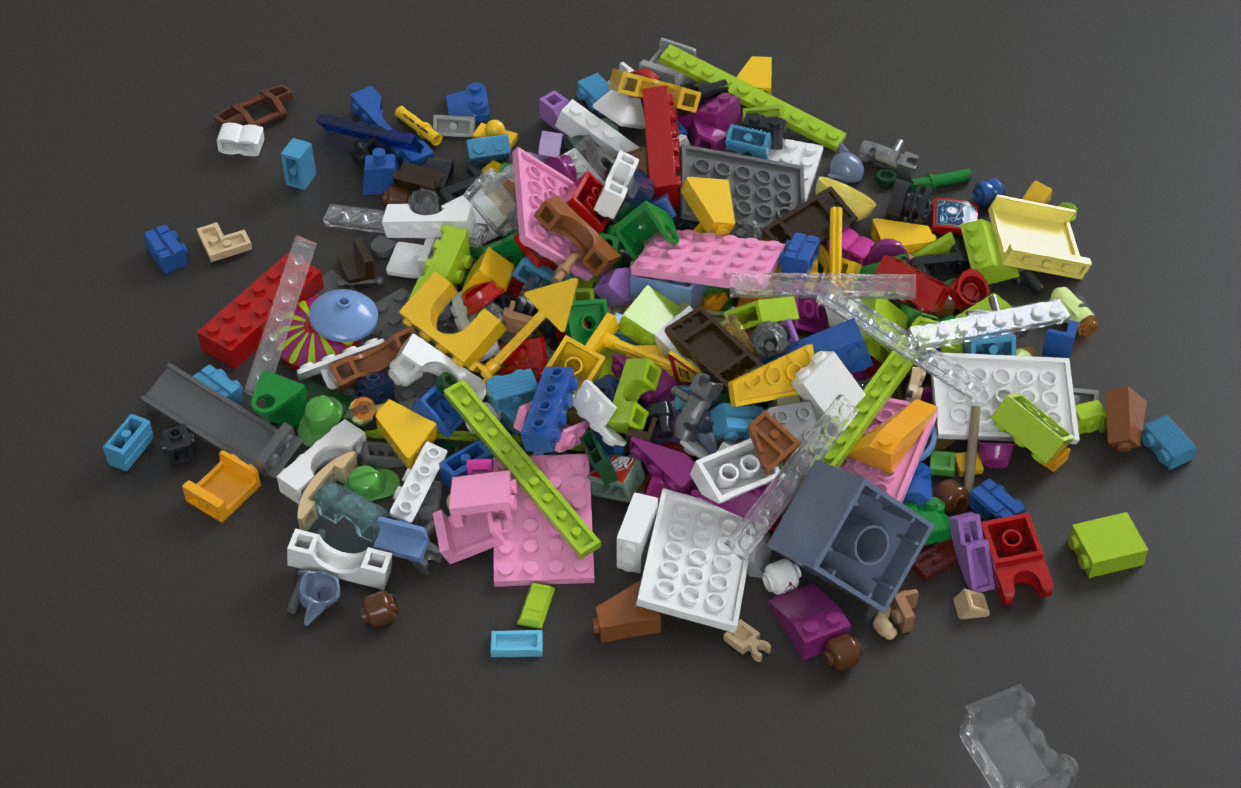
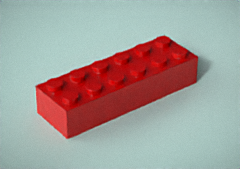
[642,85,681,210]
[197,253,324,369]

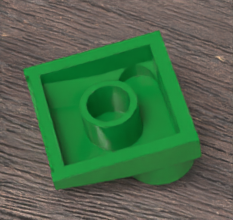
[903,497,952,545]

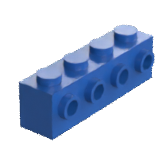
[521,367,578,452]

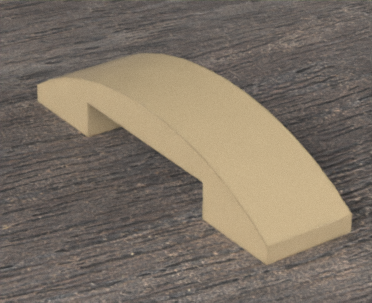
[297,451,358,531]

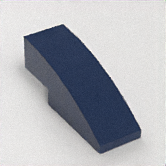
[625,168,655,208]

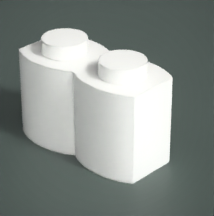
[217,123,265,156]

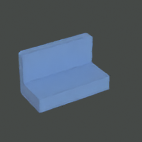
[373,516,430,563]

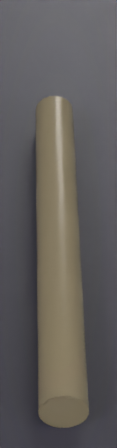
[964,406,981,494]

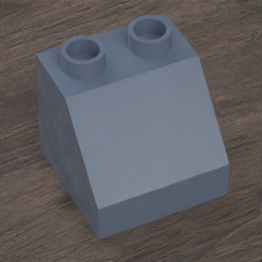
[767,459,935,613]

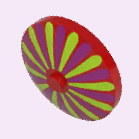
[274,295,361,370]

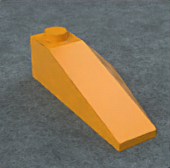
[849,399,938,474]

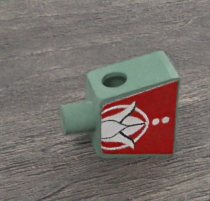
[587,453,645,503]

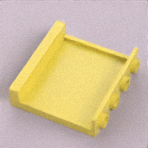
[988,195,1092,280]

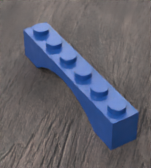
[350,86,434,166]

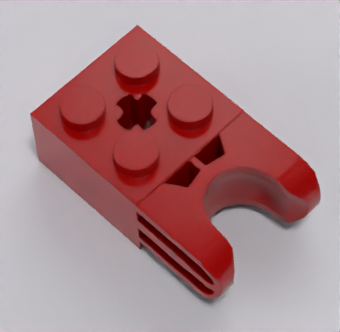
[981,513,1053,606]

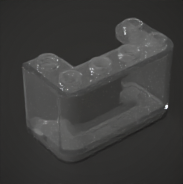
[463,163,519,236]
[959,684,1079,788]

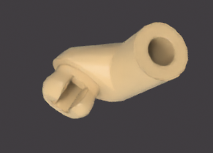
[873,607,897,640]

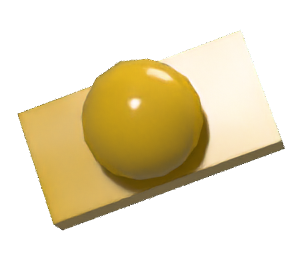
[472,120,518,149]

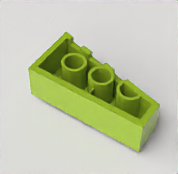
[409,224,473,317]

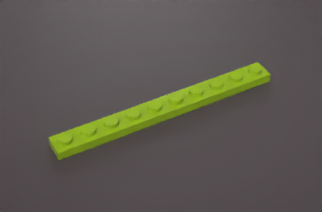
[659,44,847,152]
[806,315,939,474]
[443,379,601,559]

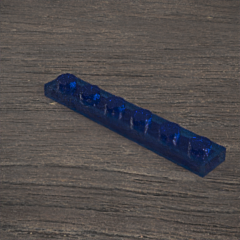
[315,114,424,154]

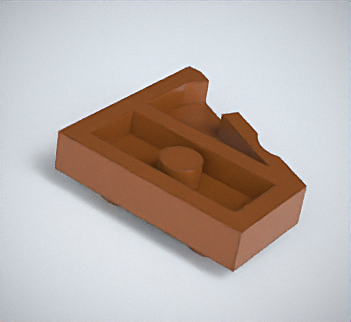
[747,410,801,476]

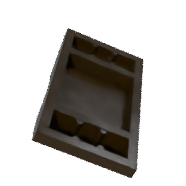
[762,186,858,245]
[664,306,763,392]

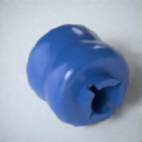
[972,178,1005,207]

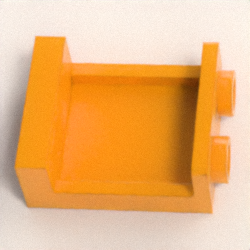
[182,450,261,523]

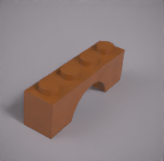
[534,195,621,277]
[328,325,418,392]

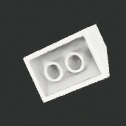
[690,438,783,504]

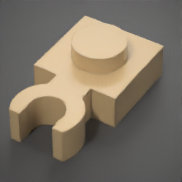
[724,619,771,662]

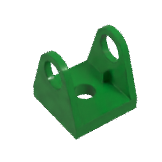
[613,200,679,262]
[470,230,527,277]
[566,298,608,345]
[251,370,308,430]

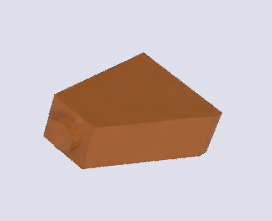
[1106,386,1147,452]
[592,580,661,643]

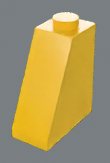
[736,56,772,95]
[681,177,735,236]
[870,218,937,256]
[375,399,438,469]

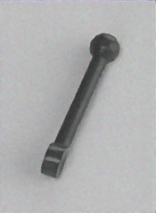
[337,277,384,289]

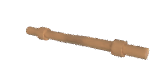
[551,230,605,284]

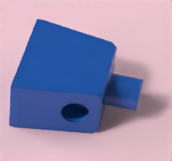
[363,148,400,195]

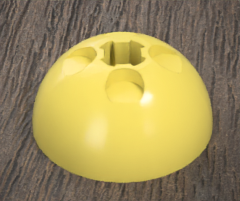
[816,177,876,222]

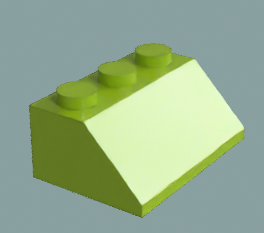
[960,219,1020,285]
[990,392,1075,464]

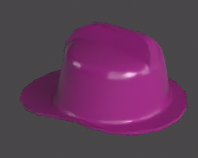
[966,439,1018,468]

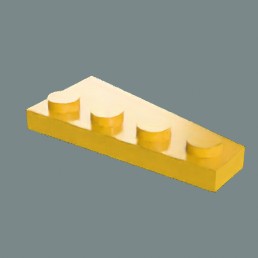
[728,344,814,407]

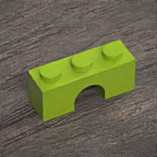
[607,358,662,433]

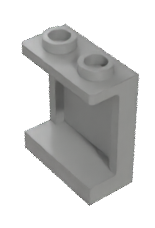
[639,38,696,85]

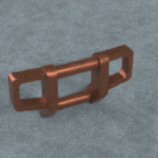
[214,84,294,127]

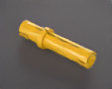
[394,106,443,146]

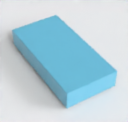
[490,630,543,657]

